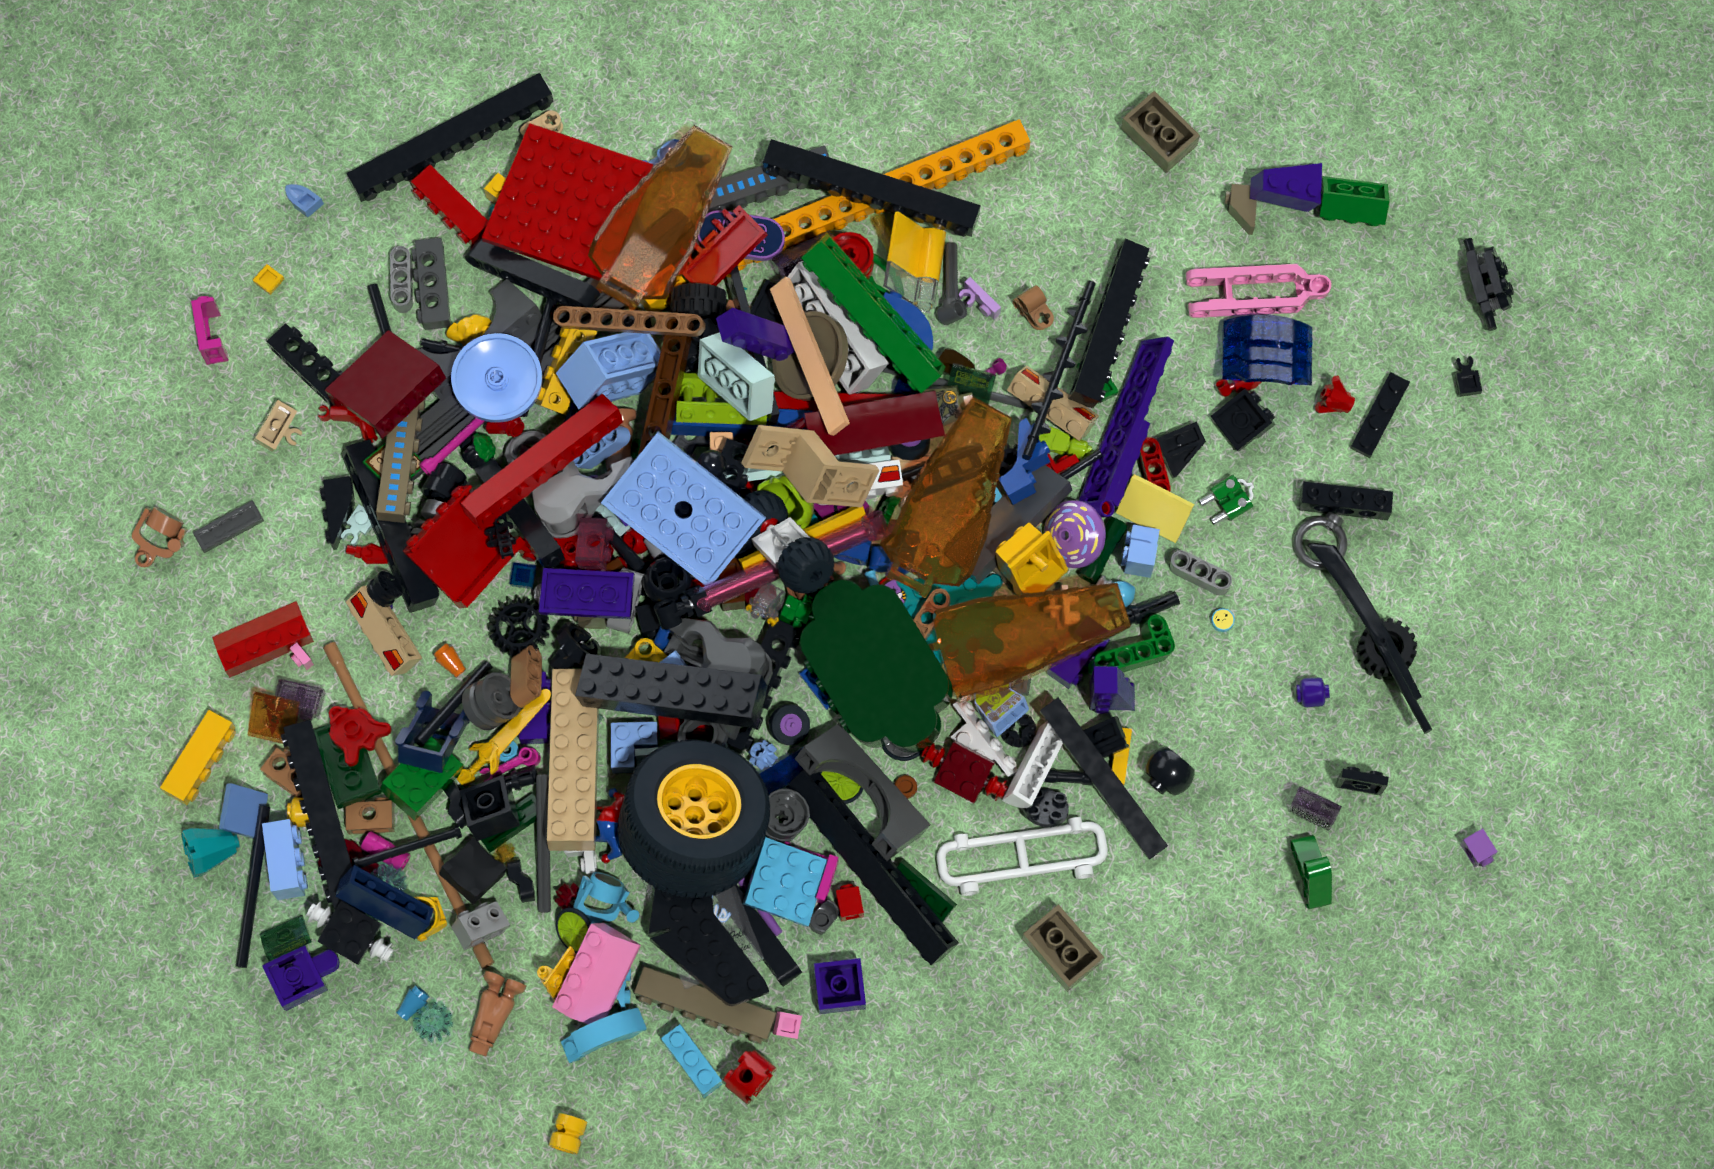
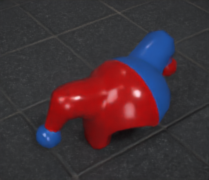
[596,788,625,864]

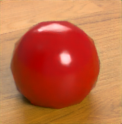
[623,527,648,554]

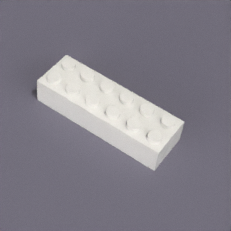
[788,261,889,395]

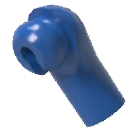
[654,627,671,651]

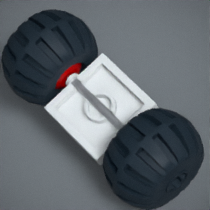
[744,490,834,594]

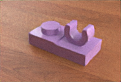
[958,277,1001,320]

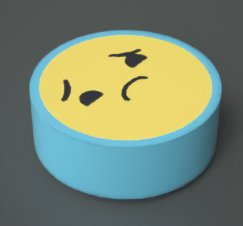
[1211,608,1235,632]

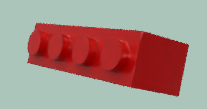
[411,165,488,246]

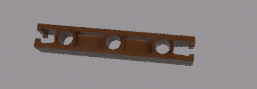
[638,319,694,455]

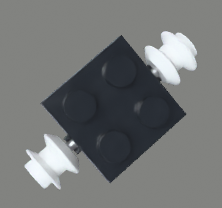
[306,901,394,965]

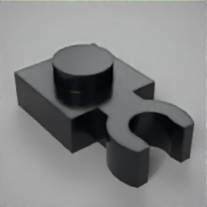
[1455,356,1482,397]

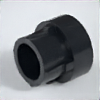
[421,463,467,503]

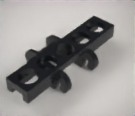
[484,513,516,559]

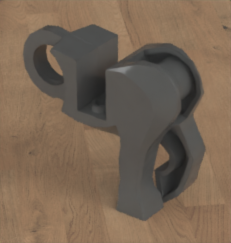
[664,618,773,746]

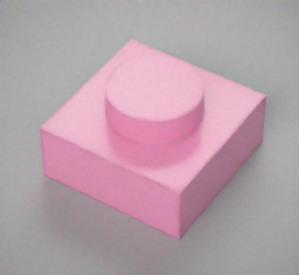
[290,642,314,670]
[773,1011,802,1039]

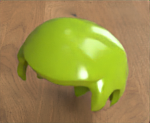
[757,475,814,530]

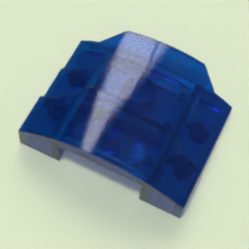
[1222,315,1313,386]

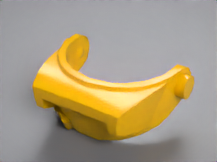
[414,897,447,942]

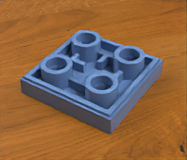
[219,783,268,839]

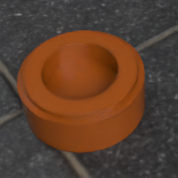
[895,775,917,799]

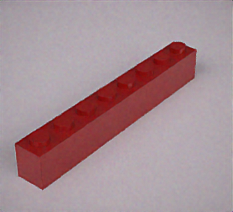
[460,394,623,530]

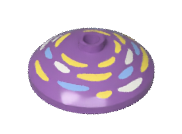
[1044,500,1106,568]

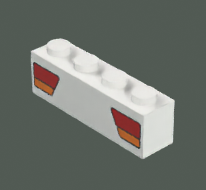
[819,460,903,505]

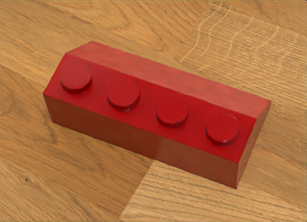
[212,601,314,678]

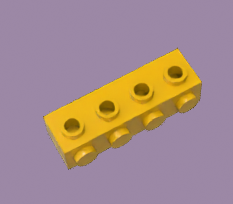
[536,328,597,415]

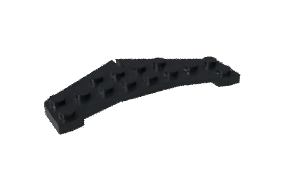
[648,888,769,1006]

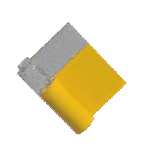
[883,211,946,312]

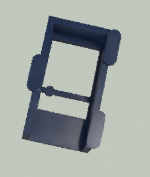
[395,691,470,773]

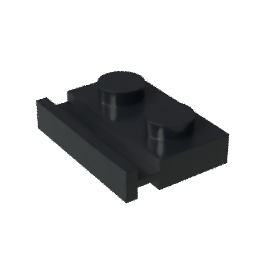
[1083,716,1129,758]

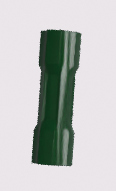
[1079,517,1127,585]

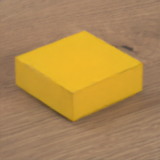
[253,264,284,295]

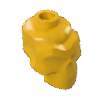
[446,314,492,346]

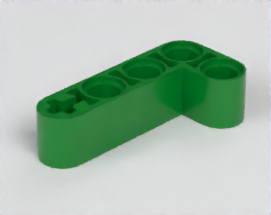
[1088,615,1175,676]

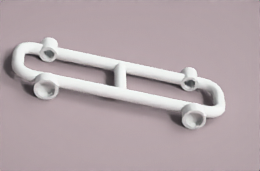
[937,817,1108,896]

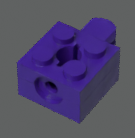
[262,944,340,1011]

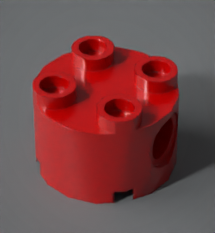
[723,1050,777,1105]

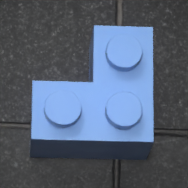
[1121,525,1160,578]
[611,722,658,774]

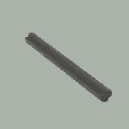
[536,774,551,913]

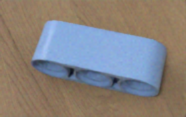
[573,426,631,469]

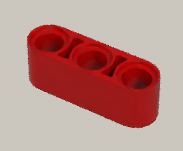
[1139,437,1171,492]

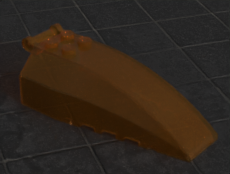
[588,125,733,310]
[880,397,1012,598]
[928,583,1131,704]

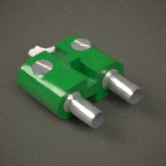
[1199,474,1254,525]

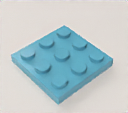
[742,837,828,927]

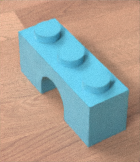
[661,1024,723,1098]

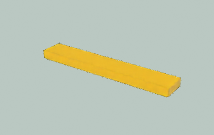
[739,506,869,576]

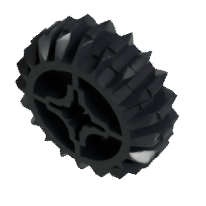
[488,597,551,657]

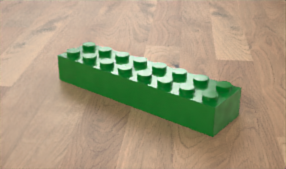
[801,233,946,393]

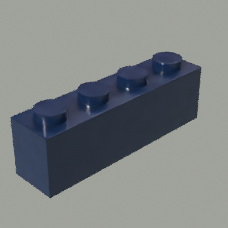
[335,865,434,940]

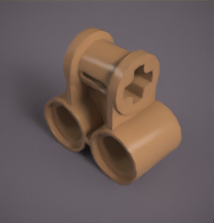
[1012,285,1054,330]

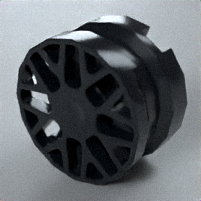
[366,571,403,607]

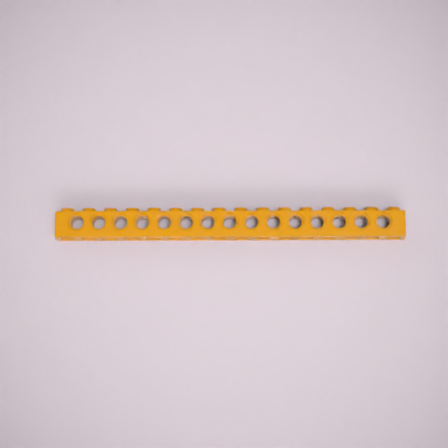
[698,119,1030,271]

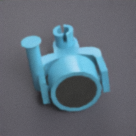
[574,872,639,924]

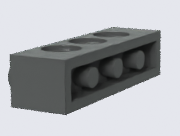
[412,238,451,330]

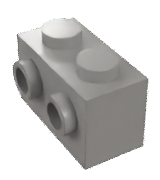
[451,901,510,951]

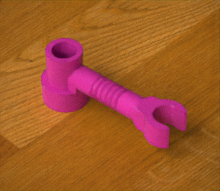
[480,747,541,782]

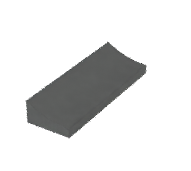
[946,465,1072,585]

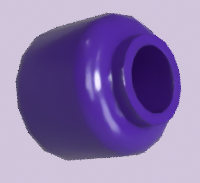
[1296,677,1330,708]

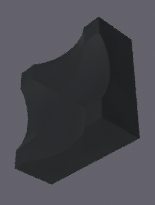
[439,838,507,905]

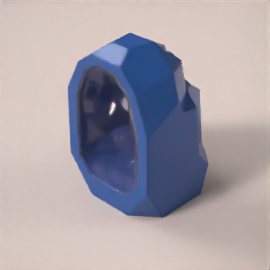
[832,538,872,566]

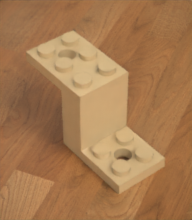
[741,425,879,507]

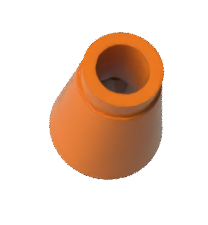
[434,643,466,678]

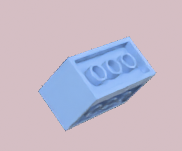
[556,332,661,409]

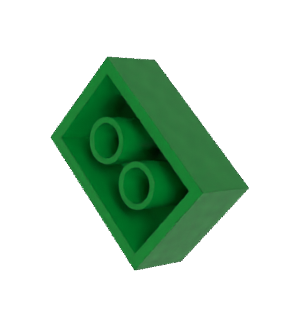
[381,737,464,821]

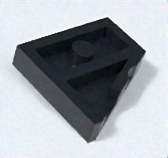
[1156,422,1206,479]

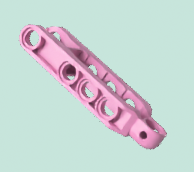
[1186,264,1331,318]

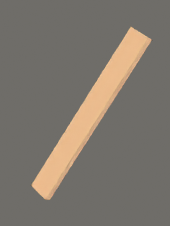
[770,277,850,436]

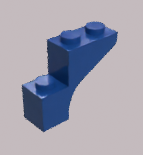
[998,418,1050,505]

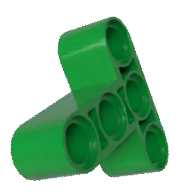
[1290,835,1332,910]

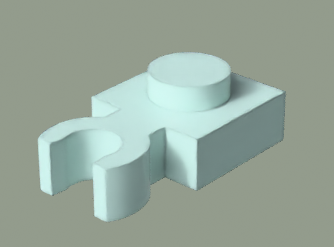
[341,505,372,546]

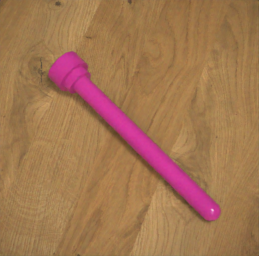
[419,418,485,476]

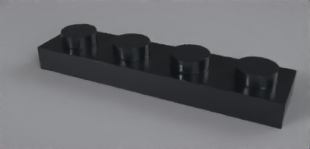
[1350,372,1410,458]

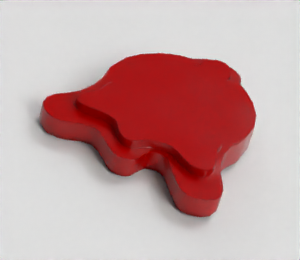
[329,706,392,767]

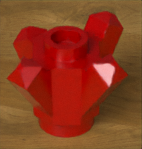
[1315,375,1355,413]
[485,417,525,437]

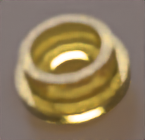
[494,844,516,863]

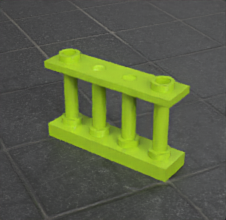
[676,373,767,425]

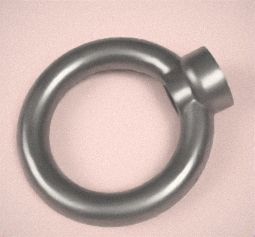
[1293,512,1348,570]

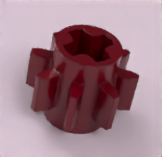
[554,882,579,910]

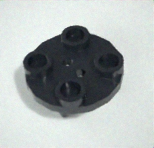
[1023,788,1069,828]

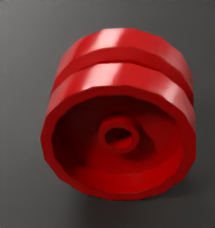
[833,232,874,279]

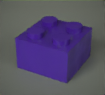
[814,958,866,1014]

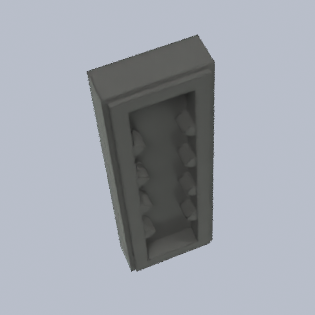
[193,500,264,553]

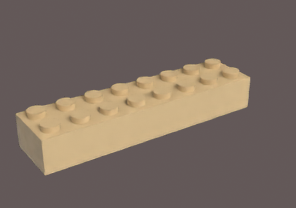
[547,669,599,851]

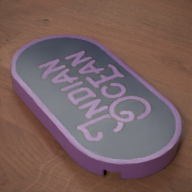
[697,210,785,261]

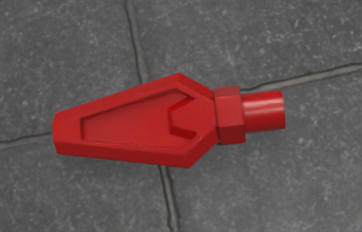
[346,543,388,564]

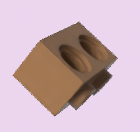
[260,748,302,797]

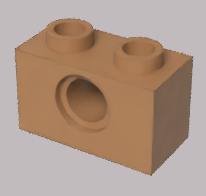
[345,797,395,835]

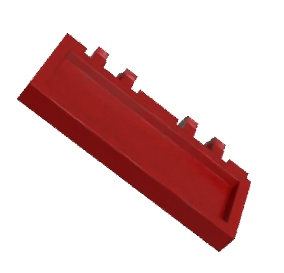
[676,205,768,286]

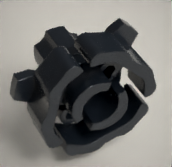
[549,622,602,669]

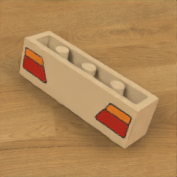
[1007,366,1099,441]
[346,585,422,676]

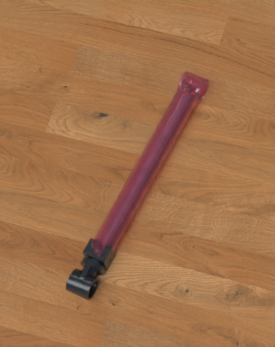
[654,511,889,629]

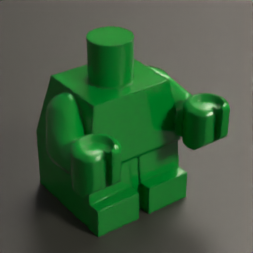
[778,594,815,629]

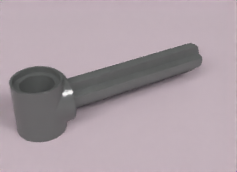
[937,242,967,325]

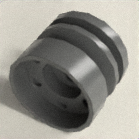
[765,789,810,844]

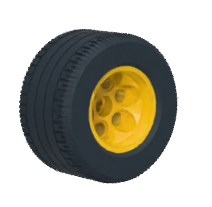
[617,739,770,898]

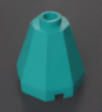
[181,828,240,878]

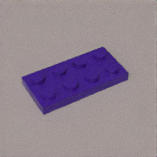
[539,568,635,619]

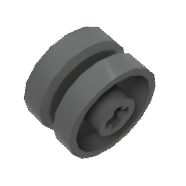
[462,672,521,730]

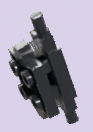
[1463,238,1514,331]

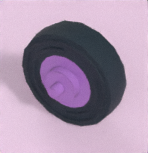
[890,439,930,461]
[769,704,810,745]

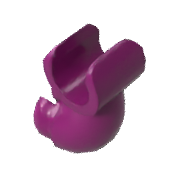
[978,358,1007,387]

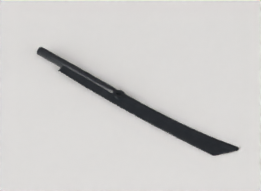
[1308,543,1432,734]

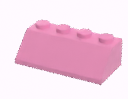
[552,923,641,1024]

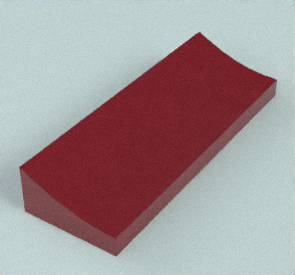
[803,390,946,456]

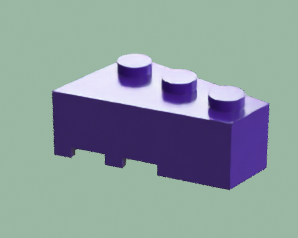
[1250,163,1322,212]
[1090,666,1135,714]

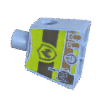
[974,682,1029,737]

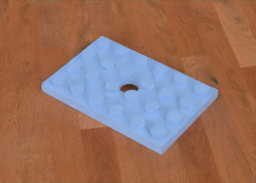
[601,432,766,588]

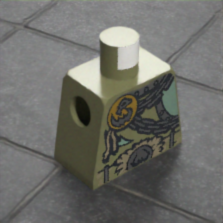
[923,385,975,427]

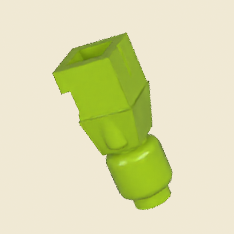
[1039,426,1092,460]

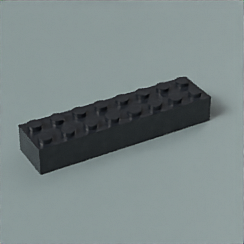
[575,654,768,728]

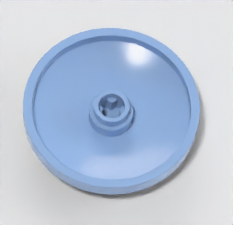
[451,333,542,423]

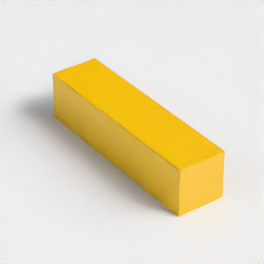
[1112,727,1132,785]

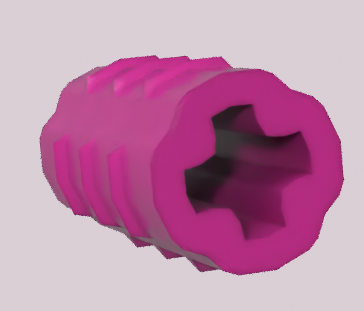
[360,831,411,872]

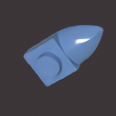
[285,184,324,217]

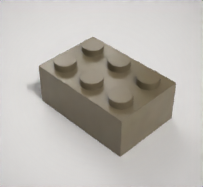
[1121,91,1200,173]
[1022,904,1104,992]

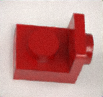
[1046,454,1079,474]

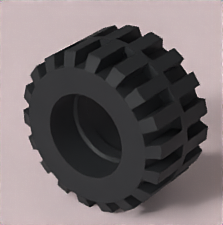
[670,283,727,325]
[1356,618,1417,680]

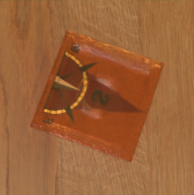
[248,691,300,744]

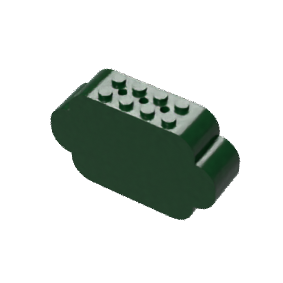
[800,580,953,753]

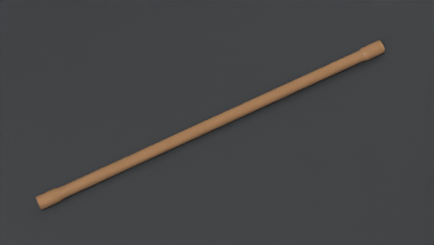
[323,642,495,969]

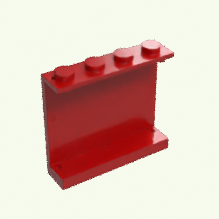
[403,485,526,609]

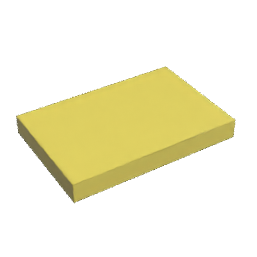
[1116,474,1195,543]

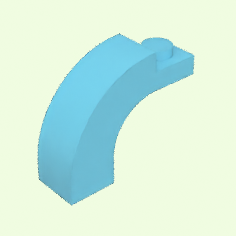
[561,1008,647,1063]

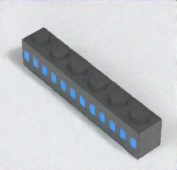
[700,145,829,213]

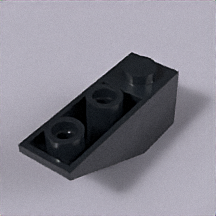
[320,476,355,550]

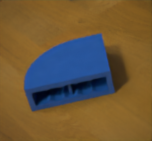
[874,291,933,351]

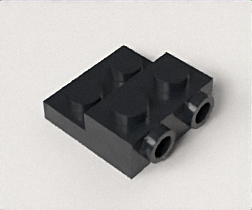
[1211,388,1276,451]

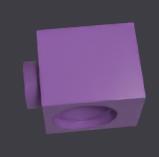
[1460,828,1498,868]

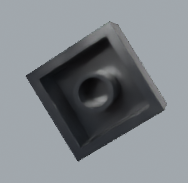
[460,775,520,841]

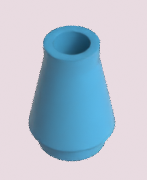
[396,985,430,1021]

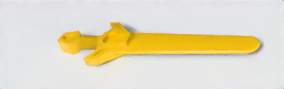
[457,689,551,787]

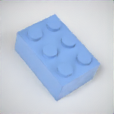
[262,819,308,900]

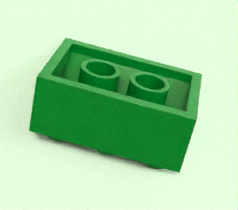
[1319,176,1390,226]

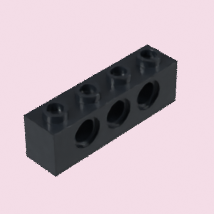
[266,323,343,407]
[1298,481,1393,521]

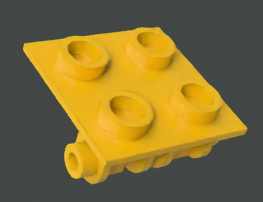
[537,946,576,1002]

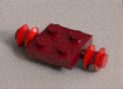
[921,741,1009,803]

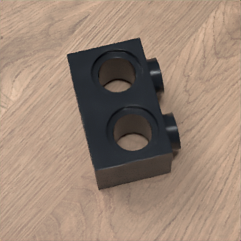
[718,438,749,495]

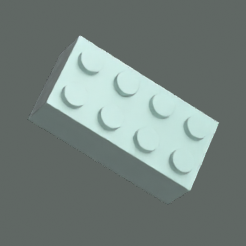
[698,332,775,421]

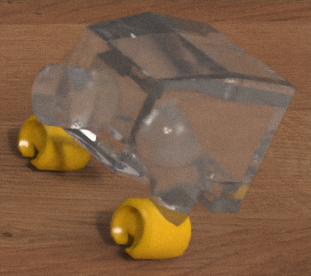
[746,581,786,626]

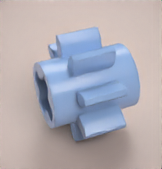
[748,740,778,770]

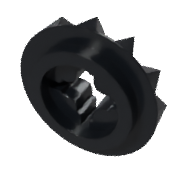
[1001,714,1036,748]

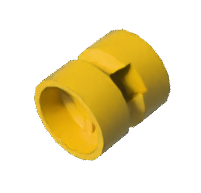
[548,1113,588,1155]

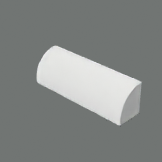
[1002,721,1063,808]

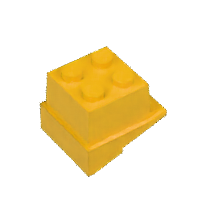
[995,522,1069,606]

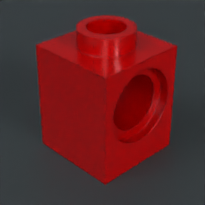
[836,884,864,922]

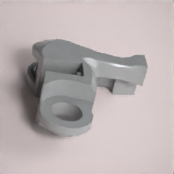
[505,431,634,538]

